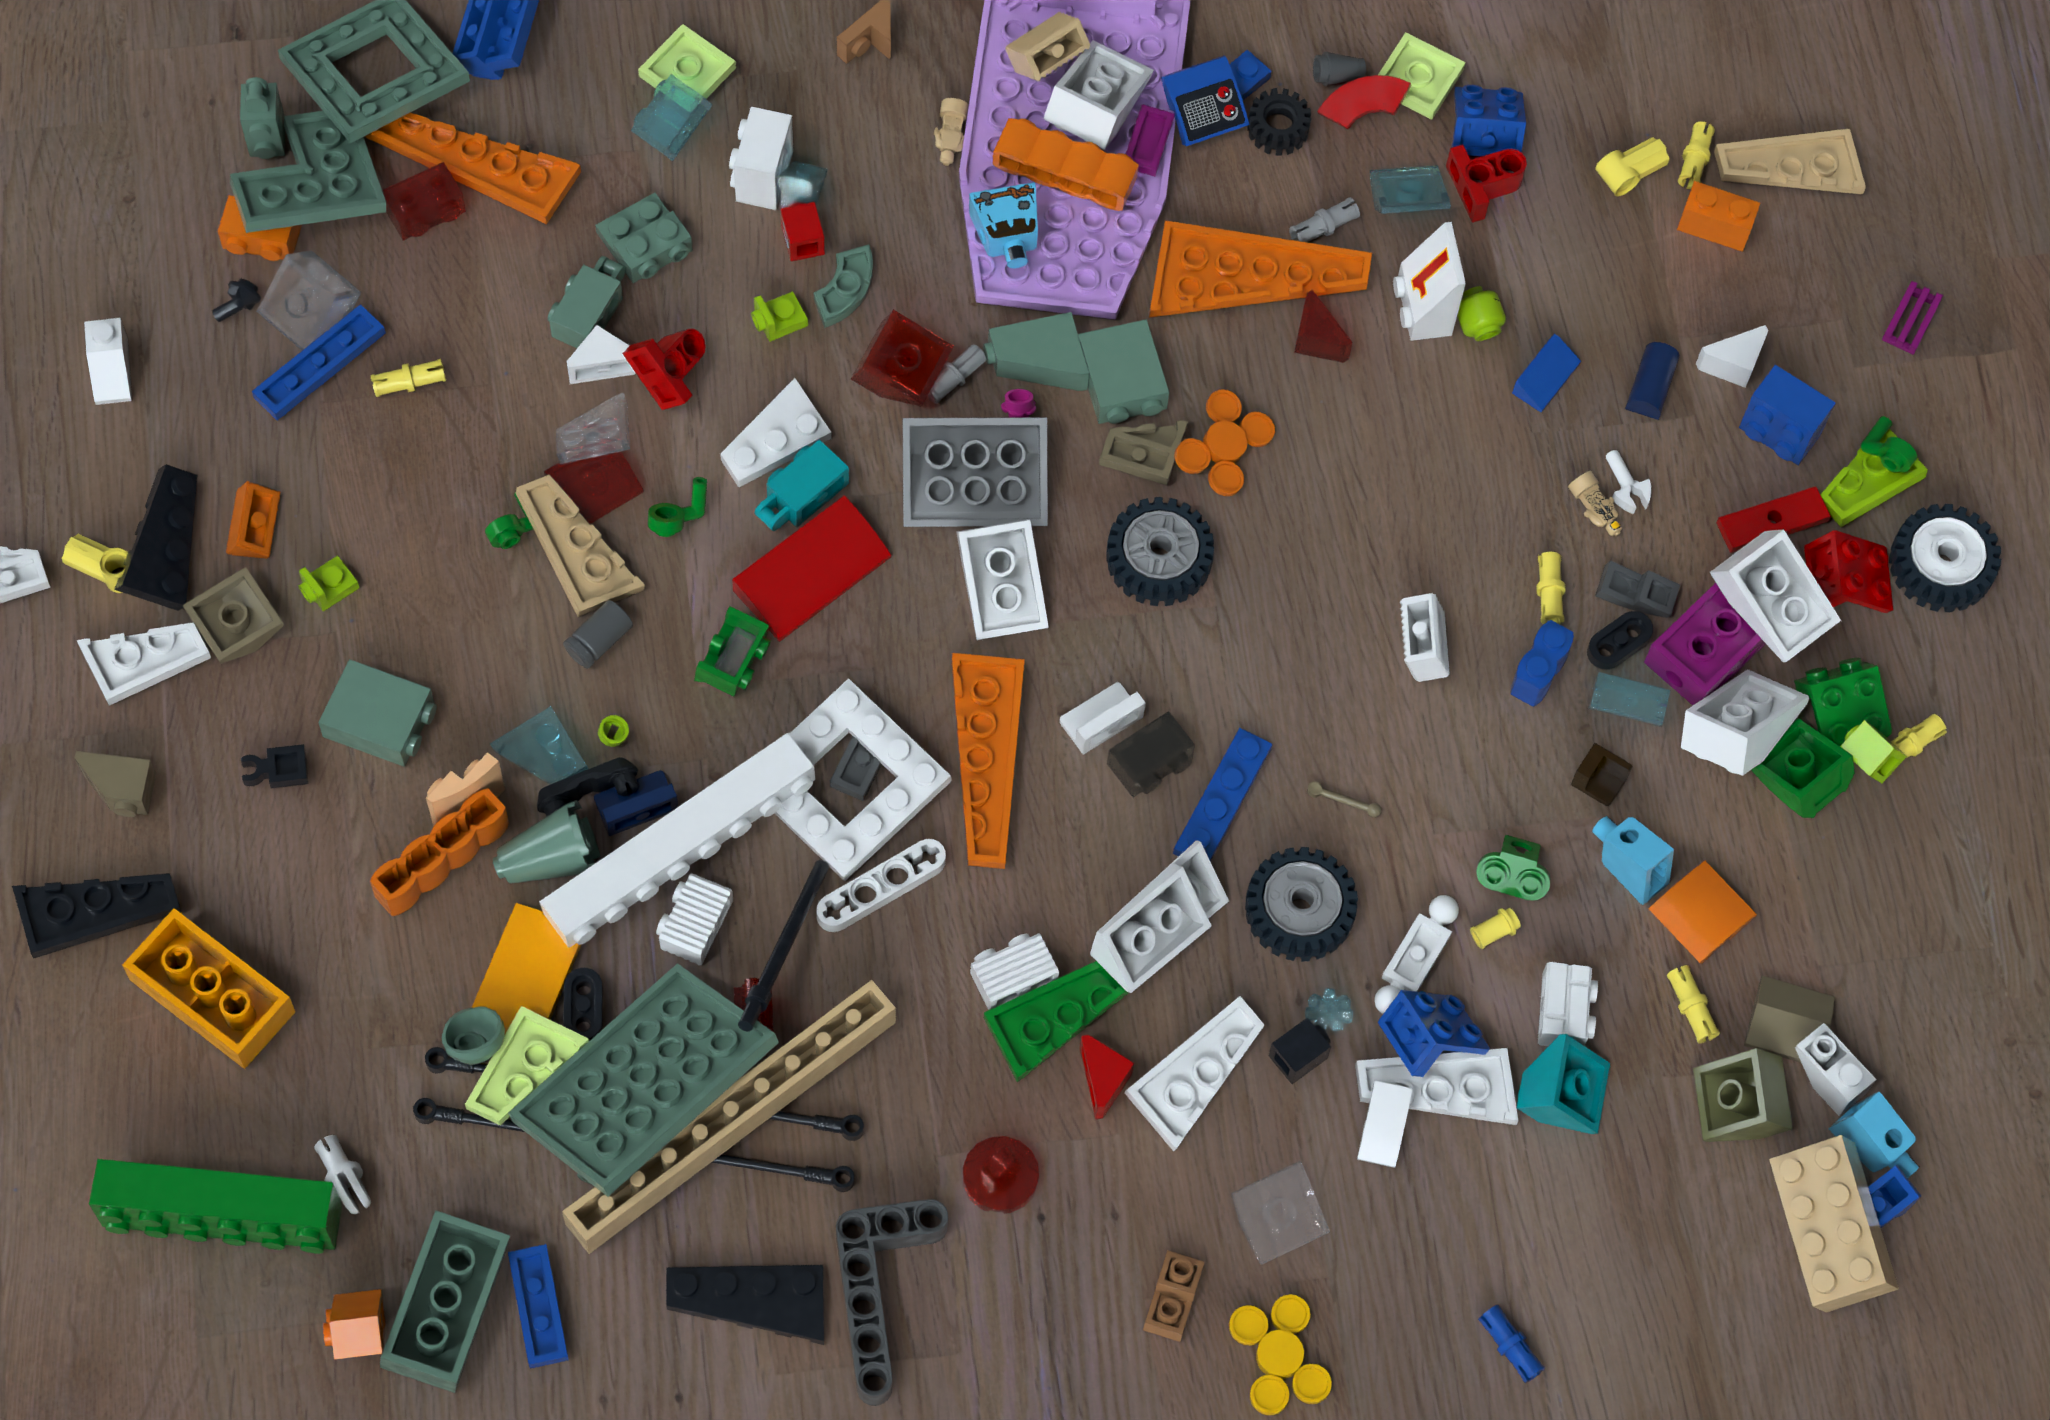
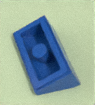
[1512,333,1581,412]

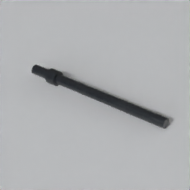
[738,860,829,1032]

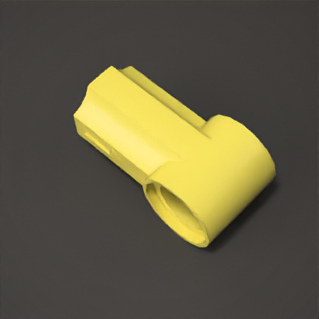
[1596,137,1670,197]
[62,534,128,593]

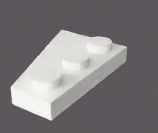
[720,378,832,487]
[77,622,211,706]

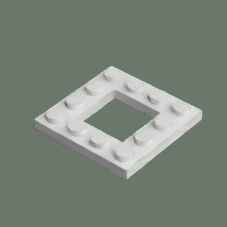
[775,679,952,881]

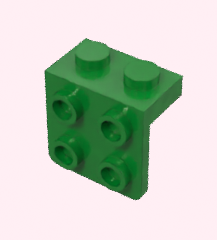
[1794,657,1892,746]

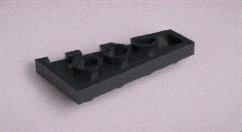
[12,873,182,958]

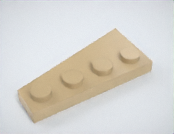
[1714,129,1866,194]

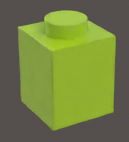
[1840,720,1907,784]

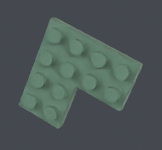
[230,111,386,233]

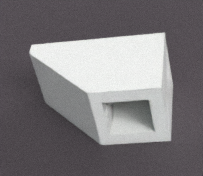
[1795,1023,1877,1116]

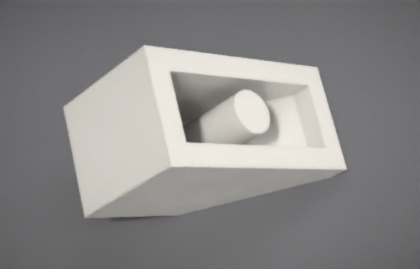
[84,318,132,405]

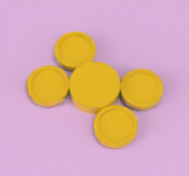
[1229,1294,1332,1415]

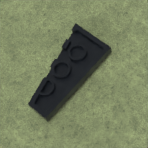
[114,464,198,611]
[666,1265,824,1345]

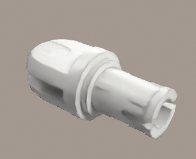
[314,1135,371,1214]

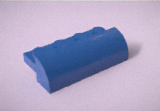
[452,0,539,80]

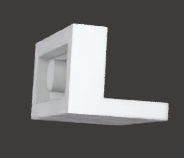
[1060,682,1146,755]

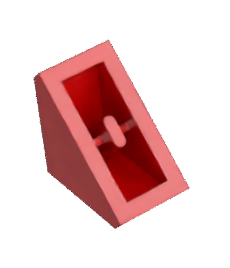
[1079,1035,1134,1119]

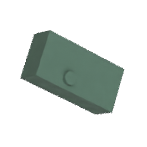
[380,1210,510,1393]

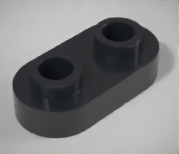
[1587,611,1653,670]
[563,968,603,1041]

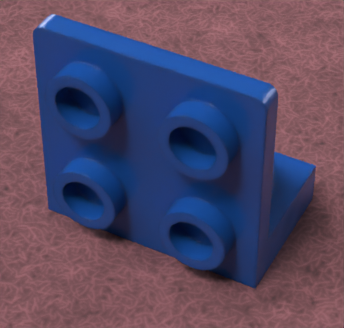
[1451,85,1526,156]
[1378,990,1490,1077]

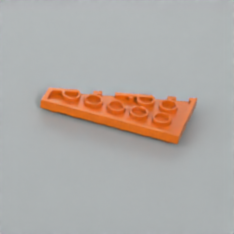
[1149,220,1372,318]

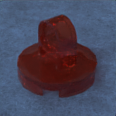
[962,1136,1039,1214]

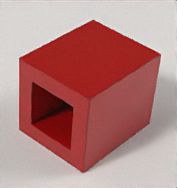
[780,201,825,262]

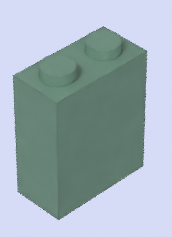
[1078,319,1169,424]
[318,659,437,767]

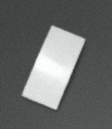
[1357,1080,1413,1168]

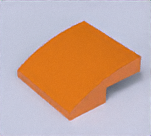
[1648,861,1757,964]

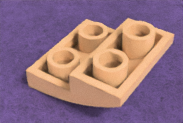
[426,752,505,826]

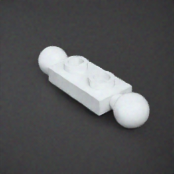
[1374,895,1459,1014]

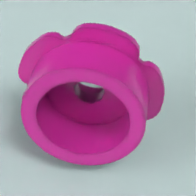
[1001,389,1036,417]

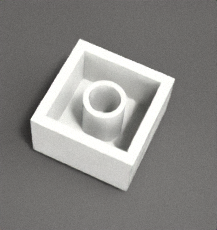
[729,107,793,210]

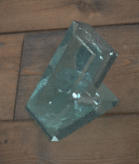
[777,160,828,208]

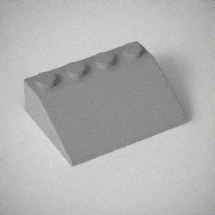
[902,417,1048,527]

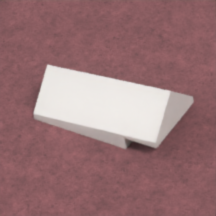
[1090,840,1229,993]

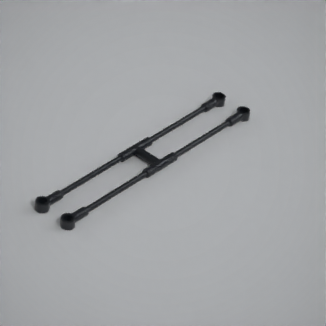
[413,1047,864,1192]

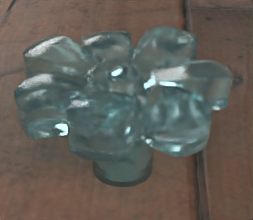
[1305,988,1353,1032]

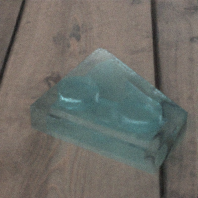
[490,706,589,784]

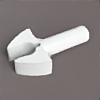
[1606,450,1651,514]

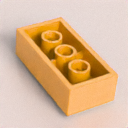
[122,908,296,1069]

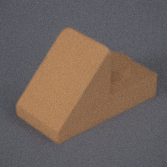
[837,0,891,64]

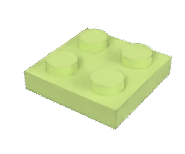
[638,24,736,114]
[1378,32,1466,120]

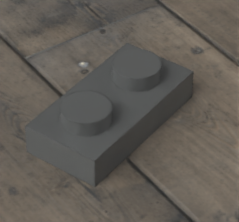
[830,736,882,801]

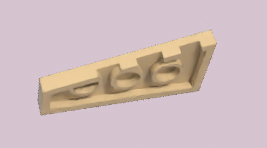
[516,475,645,617]

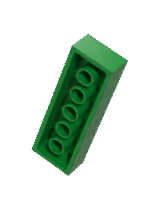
[89,1159,342,1254]

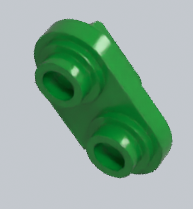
[1476,835,1551,901]

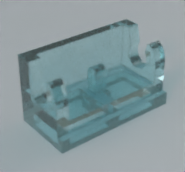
[1588,672,1671,727]

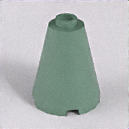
[493,800,601,884]

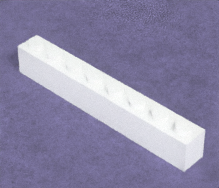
[539,733,815,948]

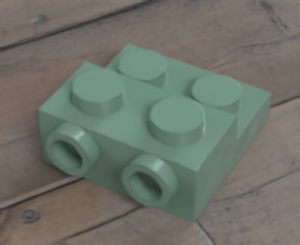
[595,193,693,283]

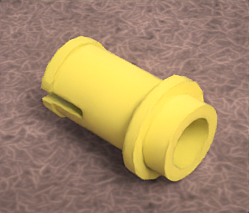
[1470,908,1521,949]

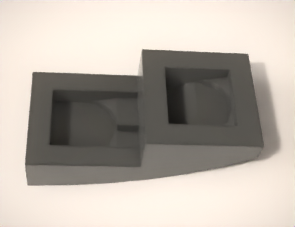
[1595,560,1680,618]

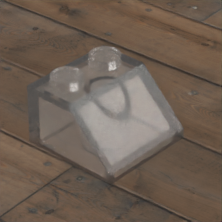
[256,250,362,350]

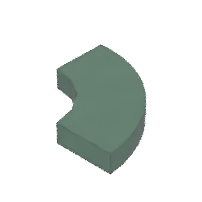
[813,244,873,328]

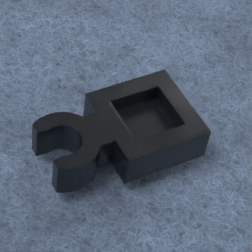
[241,744,309,788]

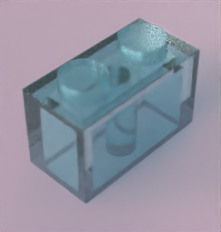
[631,74,712,161]

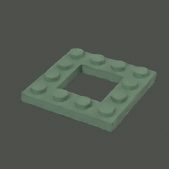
[278,0,470,143]

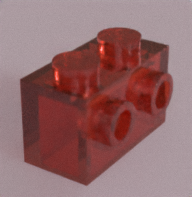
[382,162,466,241]

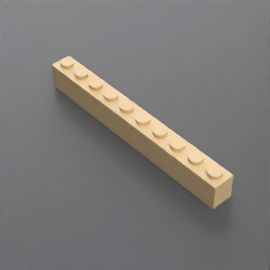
[562,980,896,1254]

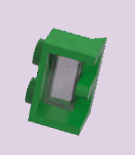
[694,606,771,697]

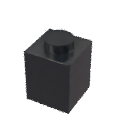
[1268,1017,1331,1084]

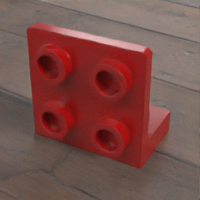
[1804,530,1893,613]

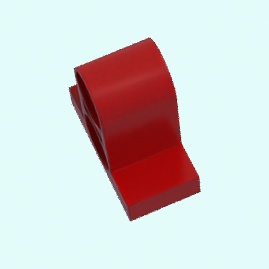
[1446,145,1527,223]
[622,328,706,410]

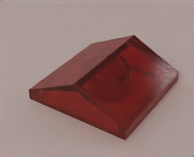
[544,436,644,524]

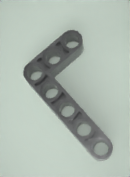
[836,1199,948,1406]

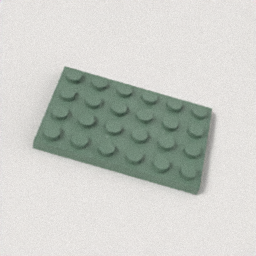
[508,963,779,1197]

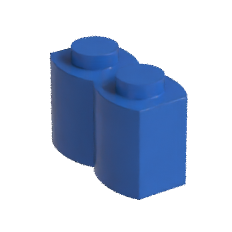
[1510,620,1574,707]

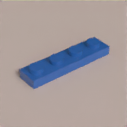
[252,304,386,420]
[1173,728,1272,862]

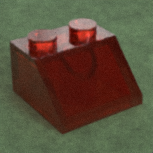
[851,309,954,407]

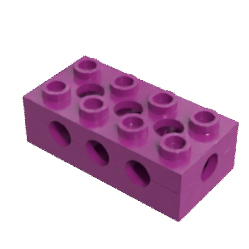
[1644,583,1766,705]

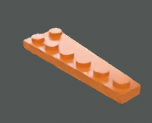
[366,113,581,225]
[952,653,1025,869]

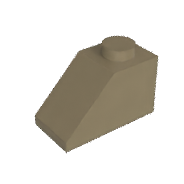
[75,751,156,817]

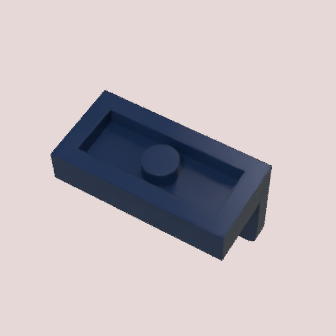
[594,770,678,836]

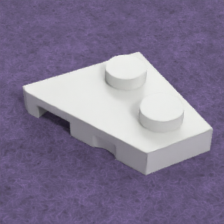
[0,546,51,603]

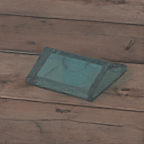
[1369,165,1451,214]

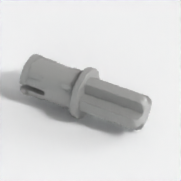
[922,344,986,404]

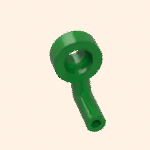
[1860,416,1917,472]
[647,477,707,537]
[485,492,534,549]

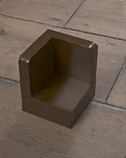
[1571,743,1633,806]

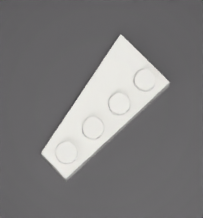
[1355,1048,1518,1125]

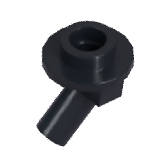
[212,278,261,322]

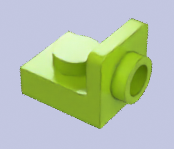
[751,291,808,342]
[298,556,360,612]

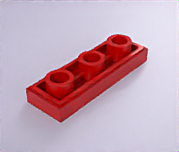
[1716,486,1831,553]

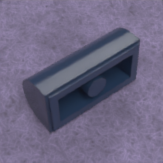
[1625,342,1680,420]

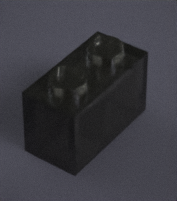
[1107,711,1195,797]

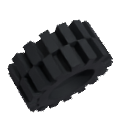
[1247,88,1311,156]

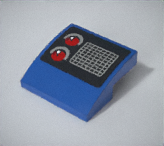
[1161,56,1250,146]

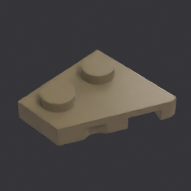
[1099,420,1188,485]

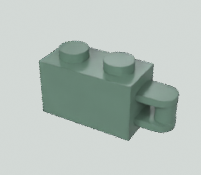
[240,77,285,159]
[548,256,626,348]

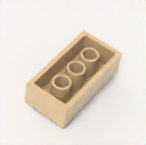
[1769,1135,1899,1313]

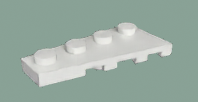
[1124,996,1264,1151]

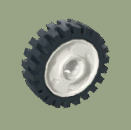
[1889,504,2002,612]

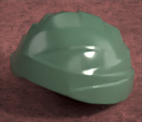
[442,1006,505,1065]

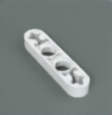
[817,839,946,932]

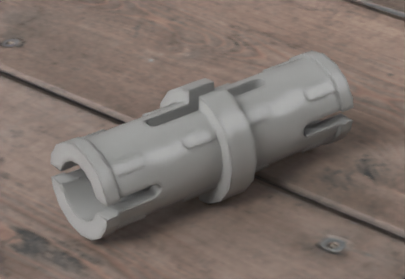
[1289,197,1360,243]

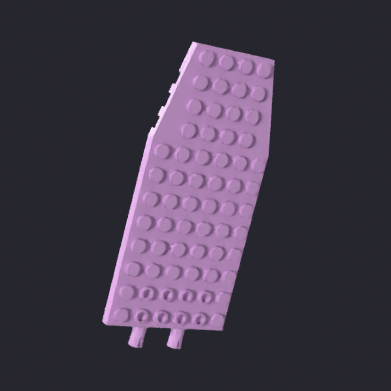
[959,0,1190,320]

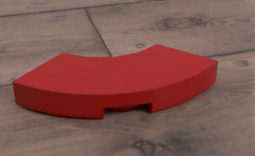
[1317,75,1412,130]

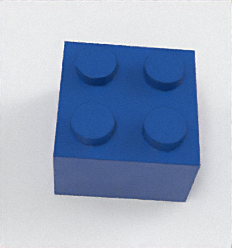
[1739,365,1836,466]

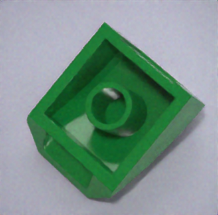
[1751,718,1855,818]

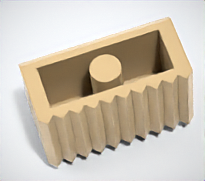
[1005,12,1090,81]

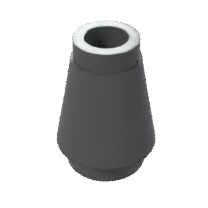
[1313,52,1366,86]

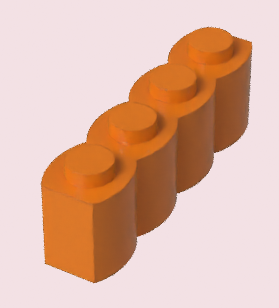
[993,118,1139,211]
[370,788,509,916]

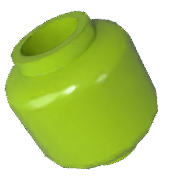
[1457,286,1506,341]

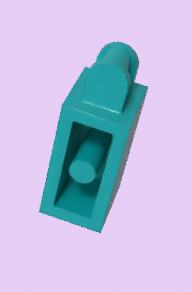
[754,439,849,531]

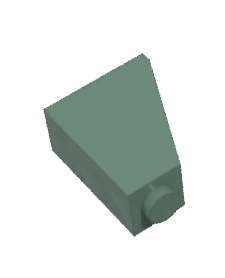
[983,312,1089,391]

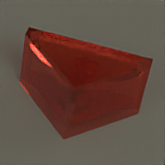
[1294,290,1353,363]

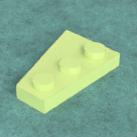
[465,1006,589,1125]

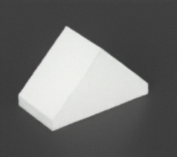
[567,325,636,384]
[1696,325,1768,388]

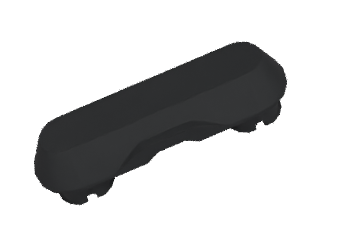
[537,757,640,817]

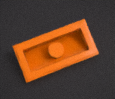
[226,481,281,559]

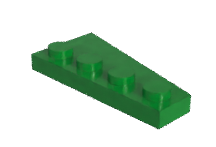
[983,961,1129,1083]

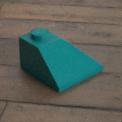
[1516,1034,1610,1134]

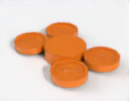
[1174,389,1275,496]

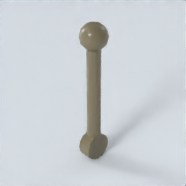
[1307,781,1381,817]

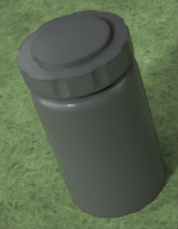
[563,600,633,669]

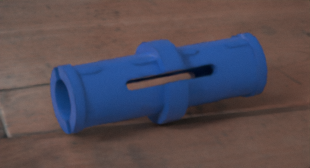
[1478,1305,1545,1383]

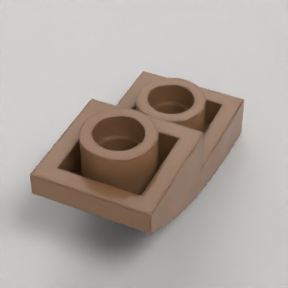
[1143,1250,1205,1342]

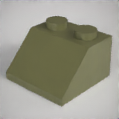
[1693,1048,1793,1142]

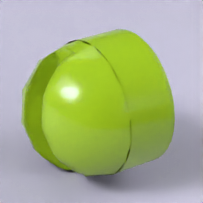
[598,715,629,747]

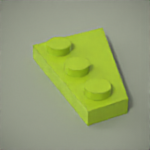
[1821,429,1928,527]

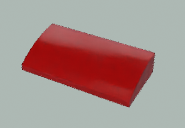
[732,495,891,642]

